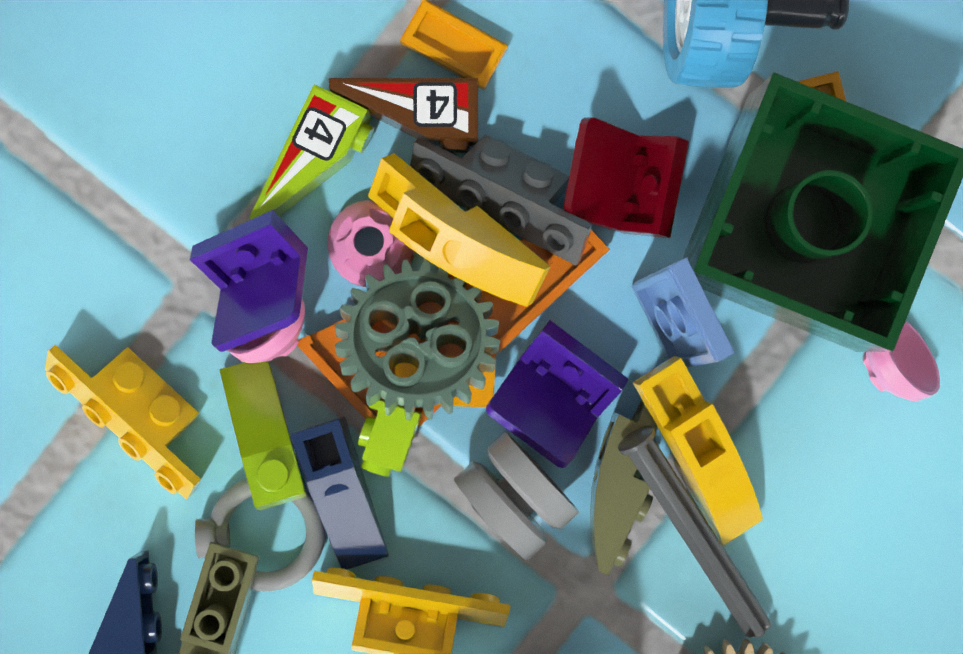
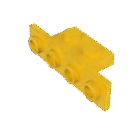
[45,345,201,500]
[312,568,510,654]

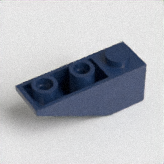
[291,416,389,570]
[89,550,162,654]

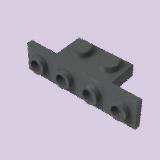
[410,135,592,266]

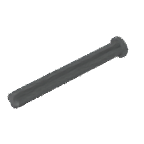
[618,426,771,638]

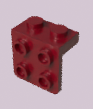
[564,117,689,238]

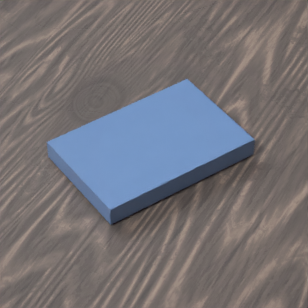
[631,257,735,367]

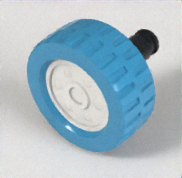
[663,0,849,88]

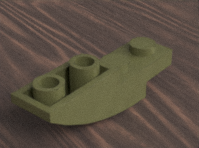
[590,399,657,575]
[179,542,259,654]

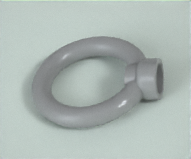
[195,478,326,592]

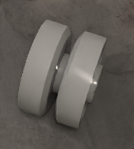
[454,431,580,560]

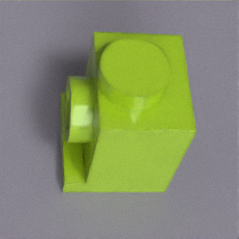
[358,398,423,477]

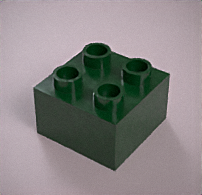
[682,72,963,352]

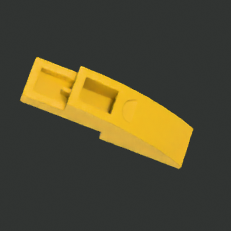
[368,153,551,307]
[632,356,763,546]

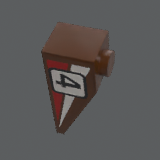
[329,78,478,153]

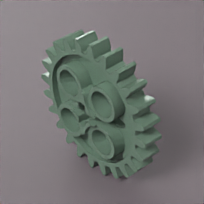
[335,259,500,420]

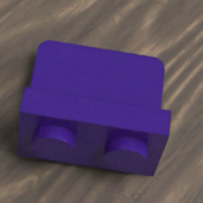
[190,210,308,352]
[486,320,629,468]

